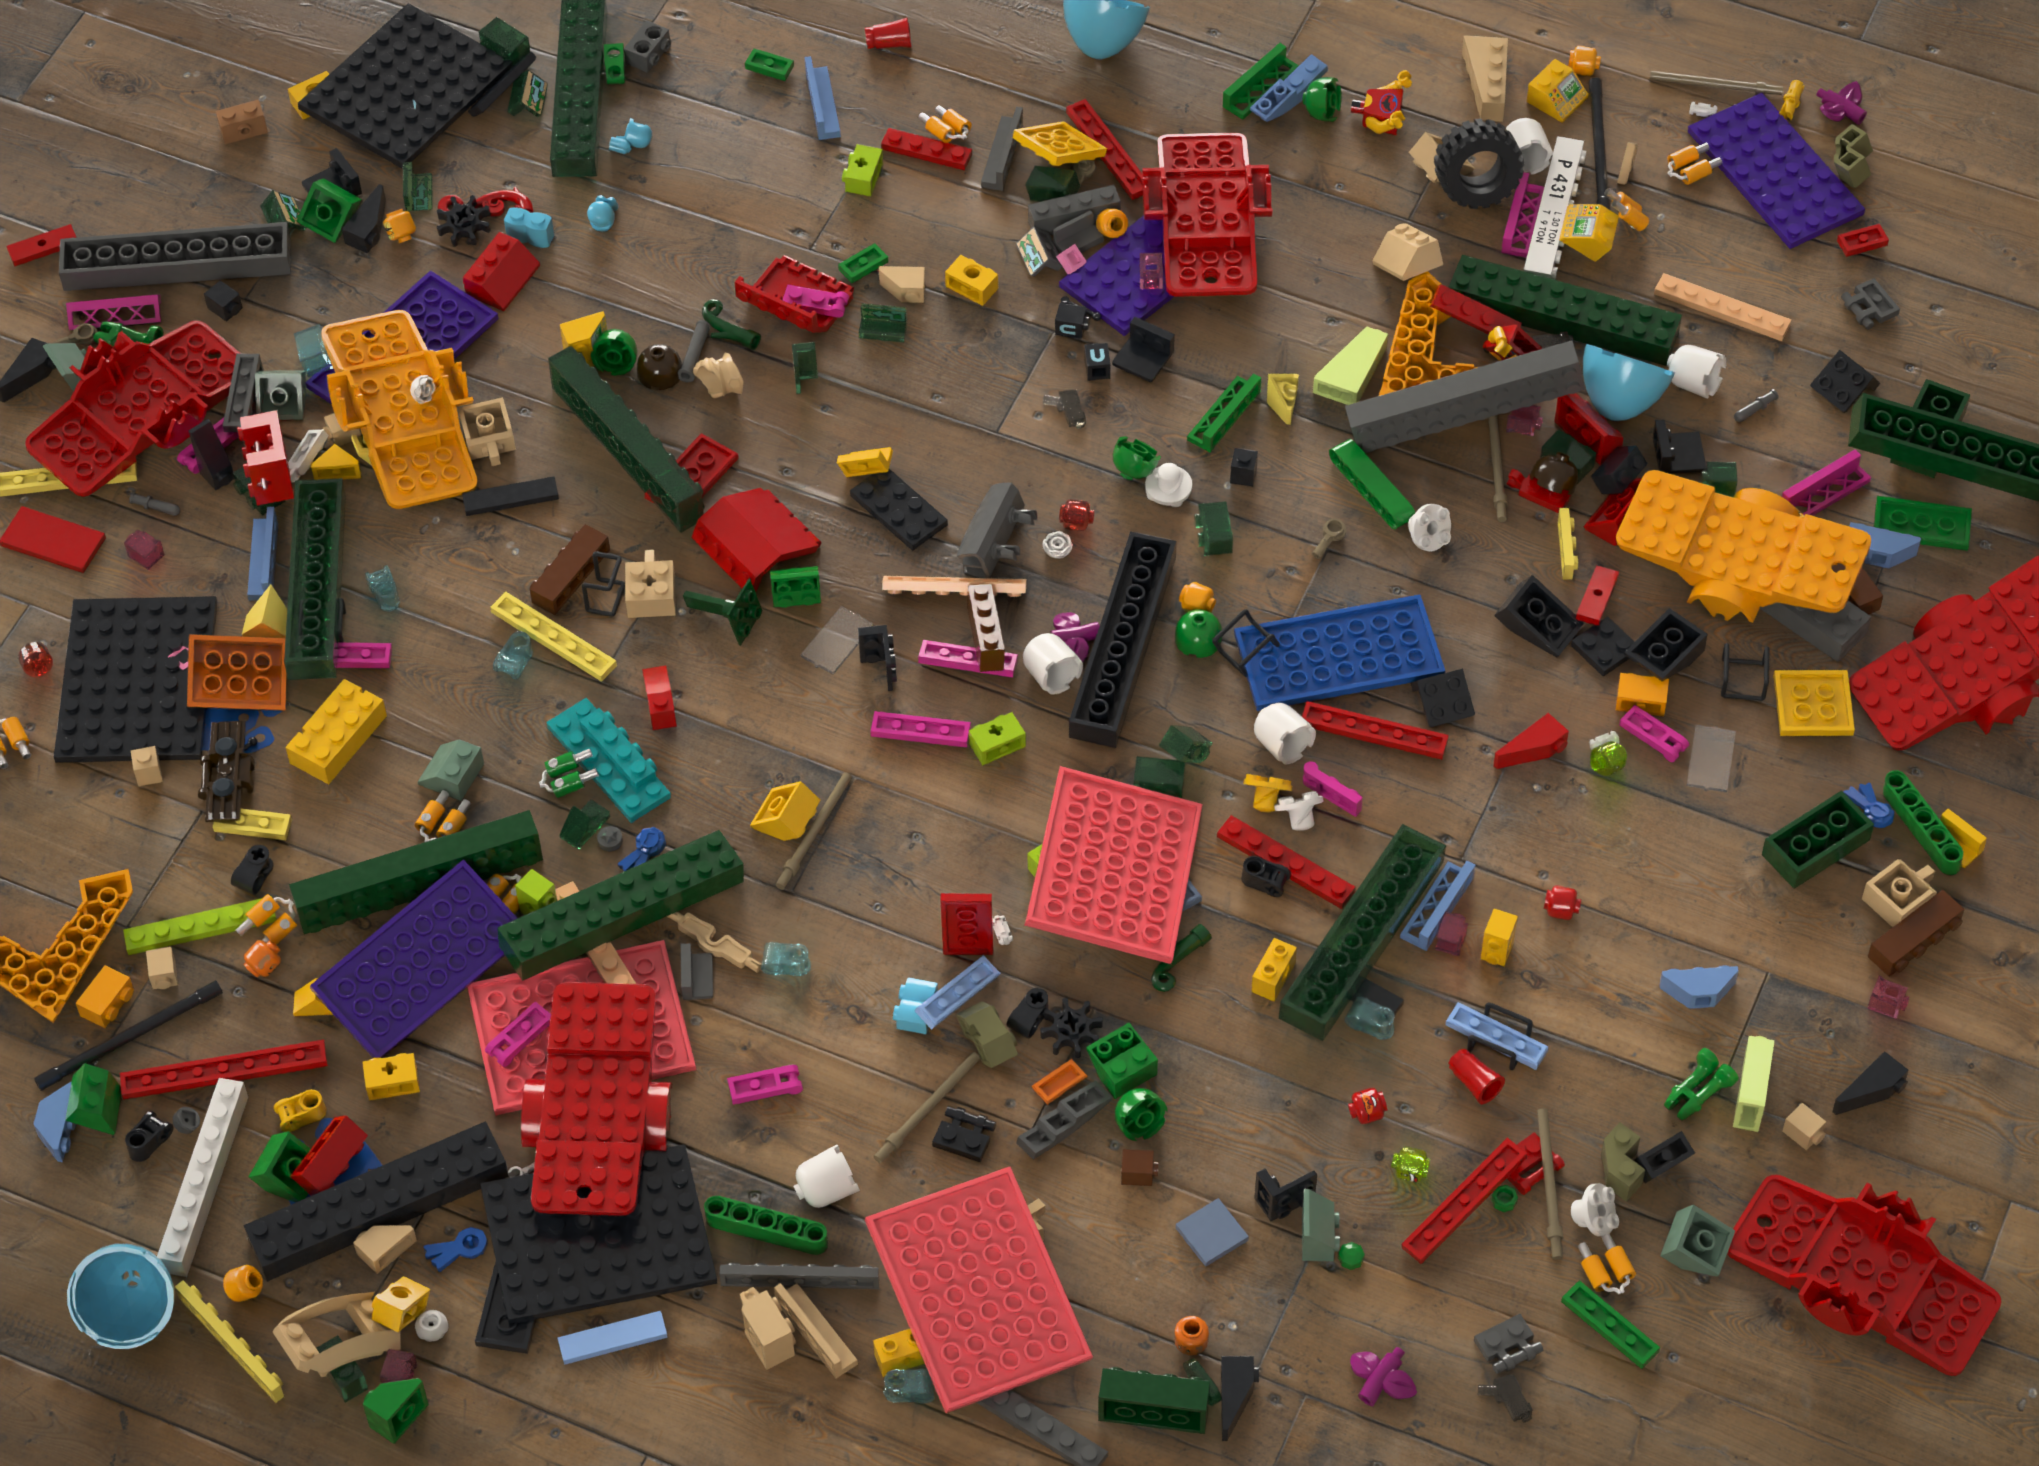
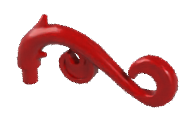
[438,187,533,217]

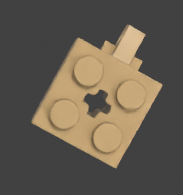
[457,397,516,466]
[625,550,676,618]
[1862,859,1937,927]
[740,1287,796,1370]

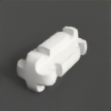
[1689,102,1717,117]
[1589,731,1619,753]
[993,915,1013,945]

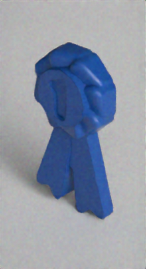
[1843,783,1895,828]
[618,827,666,871]
[424,1227,488,1272]

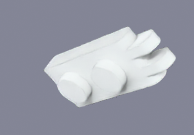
[288,429,329,482]

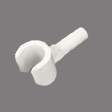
[508,1162,535,1178]

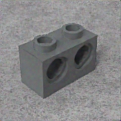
[624,20,671,73]

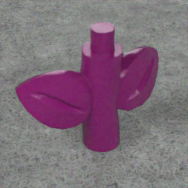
[1816,81,1867,125]
[1050,612,1100,662]
[1350,1347,1417,1406]

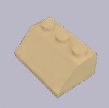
[1372,224,1443,281]

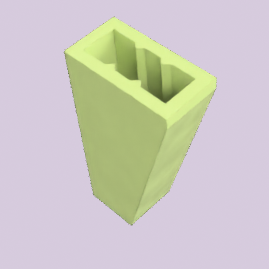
[1313,327,1388,405]
[1733,1036,1774,1132]

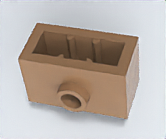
[215,100,268,144]

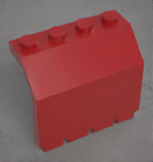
[735,255,854,333]
[691,488,821,592]

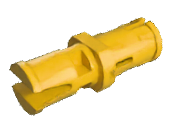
[1779,80,1805,120]

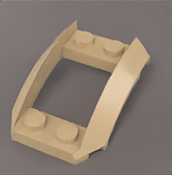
[273,1292,401,1377]

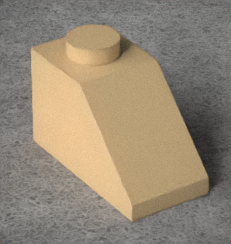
[879,266,925,303]
[353,1225,417,1274]

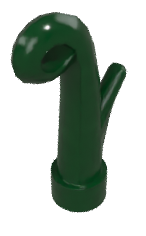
[702,299,761,350]
[1151,924,1212,992]

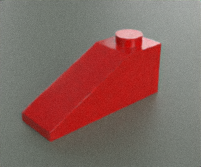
[642,665,677,730]
[1493,713,1569,769]

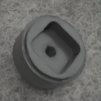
[597,826,623,852]
[173,1107,200,1134]

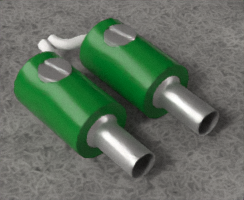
[539,749,599,798]

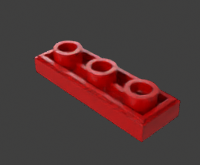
[6,224,77,267]
[1576,565,1619,626]

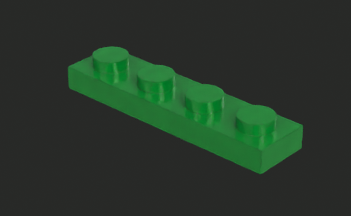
[1561,1280,1660,1369]

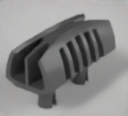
[957,483,1037,578]

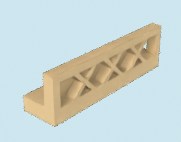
[774,1283,858,1379]

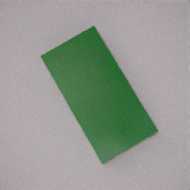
[1873,496,1972,551]

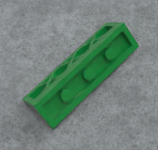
[1223,43,1299,120]
[1187,373,1261,452]

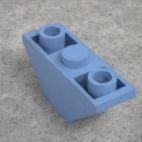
[1849,522,1921,569]
[1659,965,1739,1009]
[34,1082,76,1162]

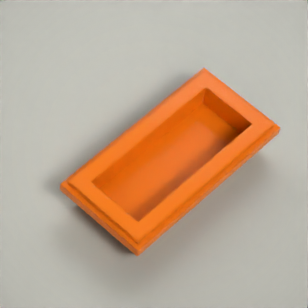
[1031,1059,1088,1105]

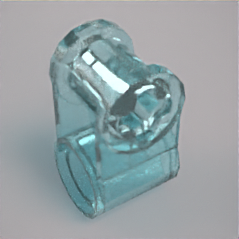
[364,565,400,611]
[493,631,533,680]
[761,942,811,976]
[1344,997,1395,1040]
[884,1369,935,1404]

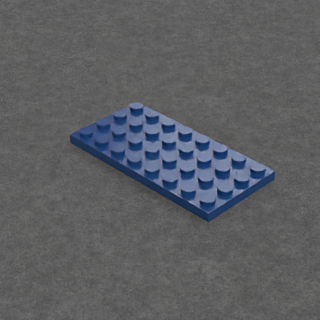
[1234,594,1445,711]

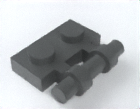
[1841,278,1900,330]
[1474,1314,1544,1374]

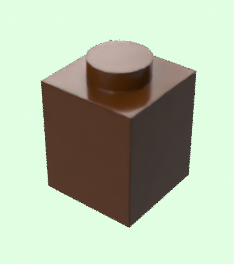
[1121,1149,1159,1186]

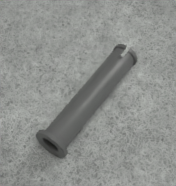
[678,320,711,383]

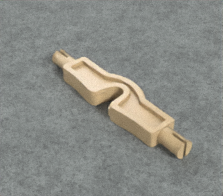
[667,912,763,973]

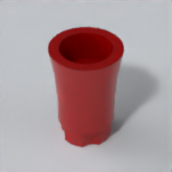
[865,17,912,49]
[1448,1049,1505,1105]

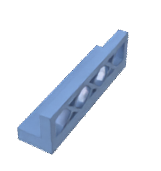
[804,56,841,140]
[247,507,278,601]
[1400,861,1476,951]

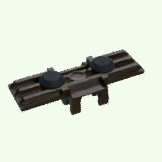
[198,721,255,822]

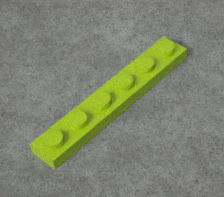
[123,896,277,955]

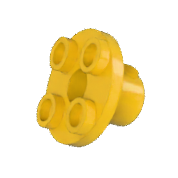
[1243,774,1293,813]

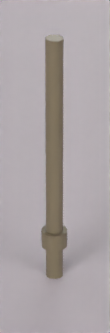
[1650,71,1783,95]
[1488,415,1508,522]
[775,772,852,890]
[874,1052,980,1163]
[1537,1108,1563,1260]

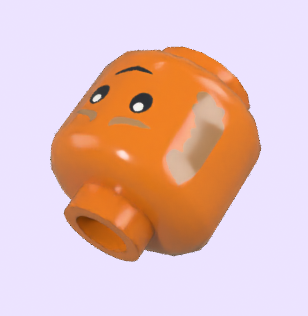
[244,940,281,978]
[1174,1316,1209,1356]

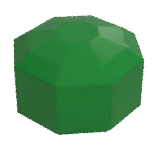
[1491,1185,1518,1212]
[1338,1242,1365,1270]

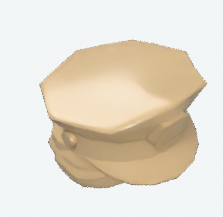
[693,353,744,398]

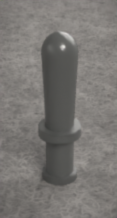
[1734,389,1779,422]
[129,492,180,516]

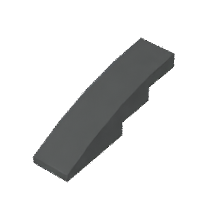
[1016,1080,1113,1160]

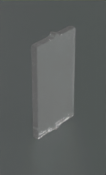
[801,606,874,675]
[1686,725,1736,793]

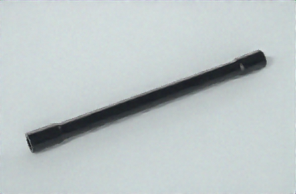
[1588,78,1610,210]
[34,980,223,1091]

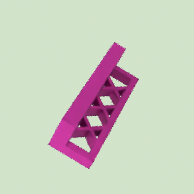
[1501,172,1544,258]
[66,294,161,330]
[1782,449,1871,516]

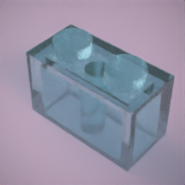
[294,324,333,377]

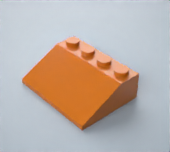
[187,634,288,711]

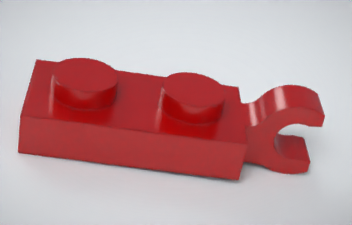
[1507,469,1572,513]

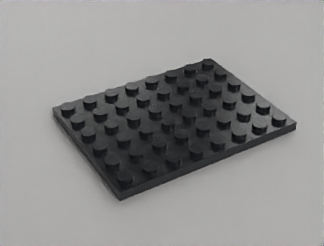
[298,3,512,169]
[54,596,218,763]
[480,1144,717,1325]

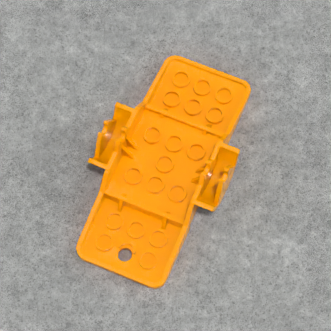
[321,310,477,509]
[1616,470,1871,623]

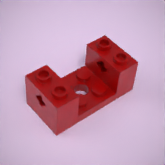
[237,410,294,506]

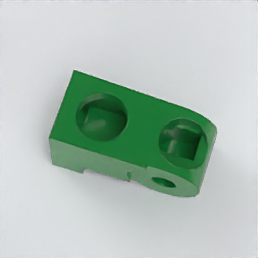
[604,43,625,85]

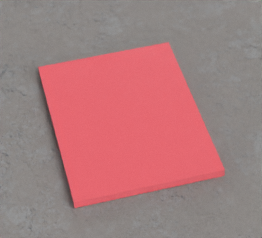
[1024,766,1203,964]
[467,940,696,1116]
[865,1166,1093,1413]

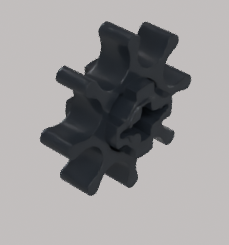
[437,195,491,247]
[1040,997,1103,1058]

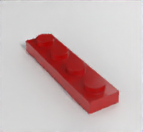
[881,128,972,171]
[1430,284,1522,335]

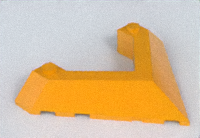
[1379,271,1517,396]
[0,869,133,1023]

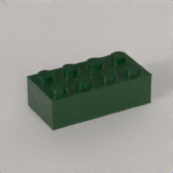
[1890,379,1970,478]
[1762,790,1874,889]
[1098,1367,1210,1434]

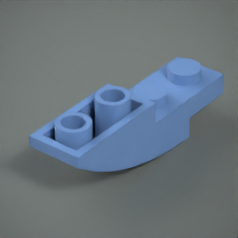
[1250,54,1328,122]

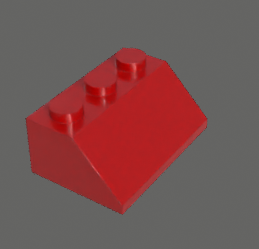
[463,231,540,312]
[1554,393,1624,465]
[1583,478,1642,546]

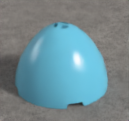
[1063,0,1150,59]
[1583,344,1675,421]
[67,1244,174,1349]

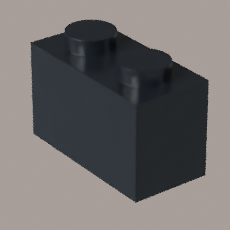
[1591,446,1648,494]
[1633,1131,1695,1184]

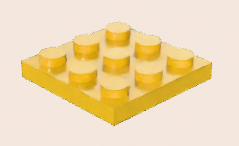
[1012,121,1107,166]
[1774,670,1855,736]

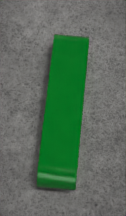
[1329,439,1415,530]
[1883,770,1963,875]
[704,1196,828,1255]

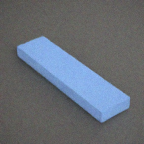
[915,955,1001,1030]
[1446,1002,1549,1070]
[558,1311,668,1365]

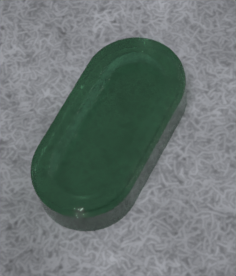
[1183,1358,1221,1406]

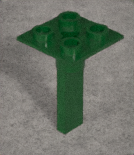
[683,579,763,646]

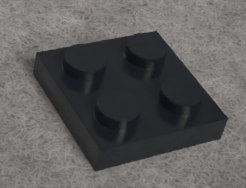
[1571,616,1635,677]

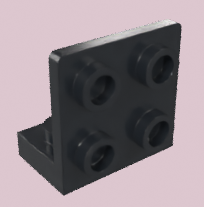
[302,148,362,196]
[1112,317,1175,382]
[1810,350,1881,413]
[1652,420,1706,474]
[858,625,897,691]
[1411,668,1475,727]
[1254,1168,1317,1222]

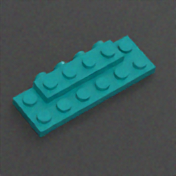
[546,698,671,823]

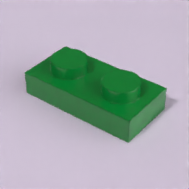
[745,48,794,81]
[838,243,889,284]

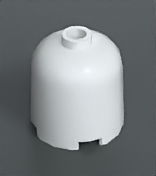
[1506,118,1553,175]
[1667,345,1726,398]
[1023,633,1083,695]
[1254,703,1316,765]
[793,1145,860,1208]

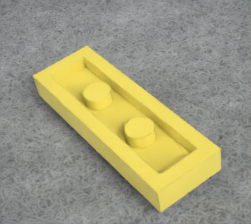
[1557,508,1578,580]
[213,809,292,840]

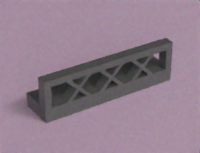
[981,106,1023,191]
[223,354,264,444]

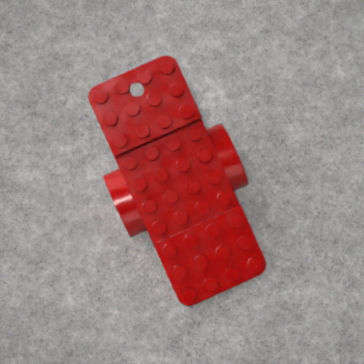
[1142,133,1273,297]
[25,321,241,497]
[1849,555,2039,751]
[521,982,673,1216]
[1727,1174,2002,1376]

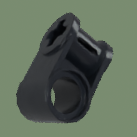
[231,845,273,895]
[1241,856,1291,897]
[1007,988,1048,1039]
[125,1111,173,1162]

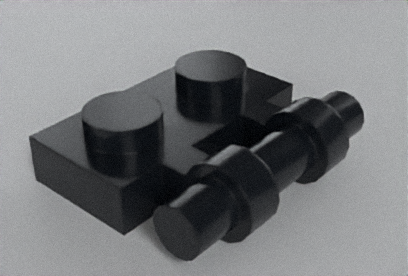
[932,1106,996,1163]

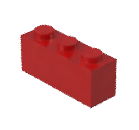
[290,1115,368,1196]

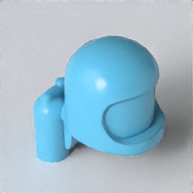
[609,118,652,154]
[587,195,619,232]

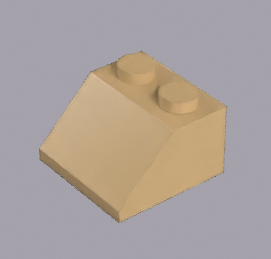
[1409,132,1475,183]

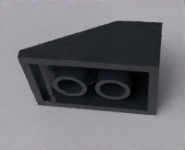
[1494,575,1585,658]
[1624,608,1708,681]

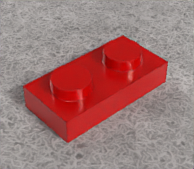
[1837,223,1889,257]

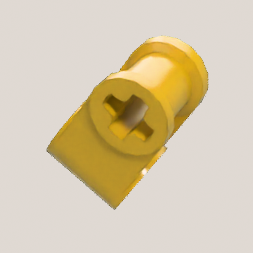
[274,1089,327,1132]

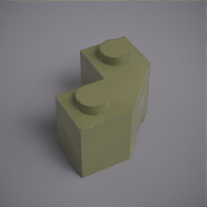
[1834,124,1873,189]
[955,1001,1018,1068]
[1601,1122,1645,1202]

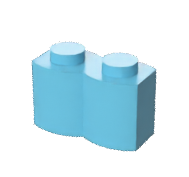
[504,208,554,248]
[893,978,938,1034]

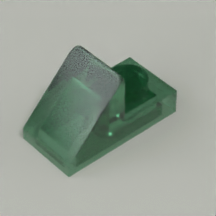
[559,799,610,850]

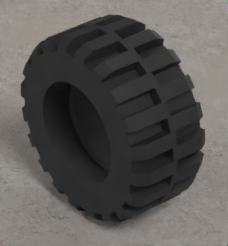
[1434,119,1524,209]

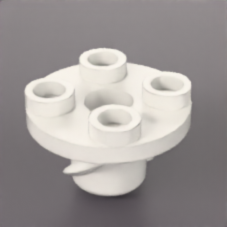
[1145,463,1192,507]
[1408,504,1451,551]
[1274,791,1324,831]
[1571,1183,1619,1236]

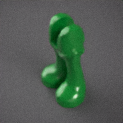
[93,321,164,346]
[1664,1048,1739,1121]

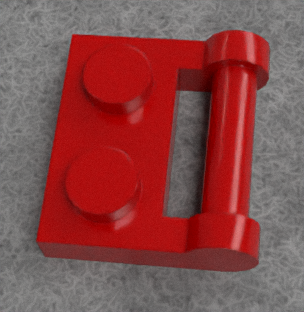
[1507,1132,1565,1195]

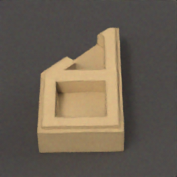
[1617,142,1638,185]

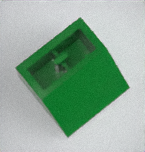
[770,566,821,608]
[1087,1023,1158,1099]

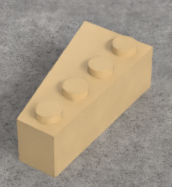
[1462,36,1508,122]

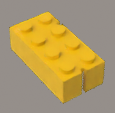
[285,679,387,785]

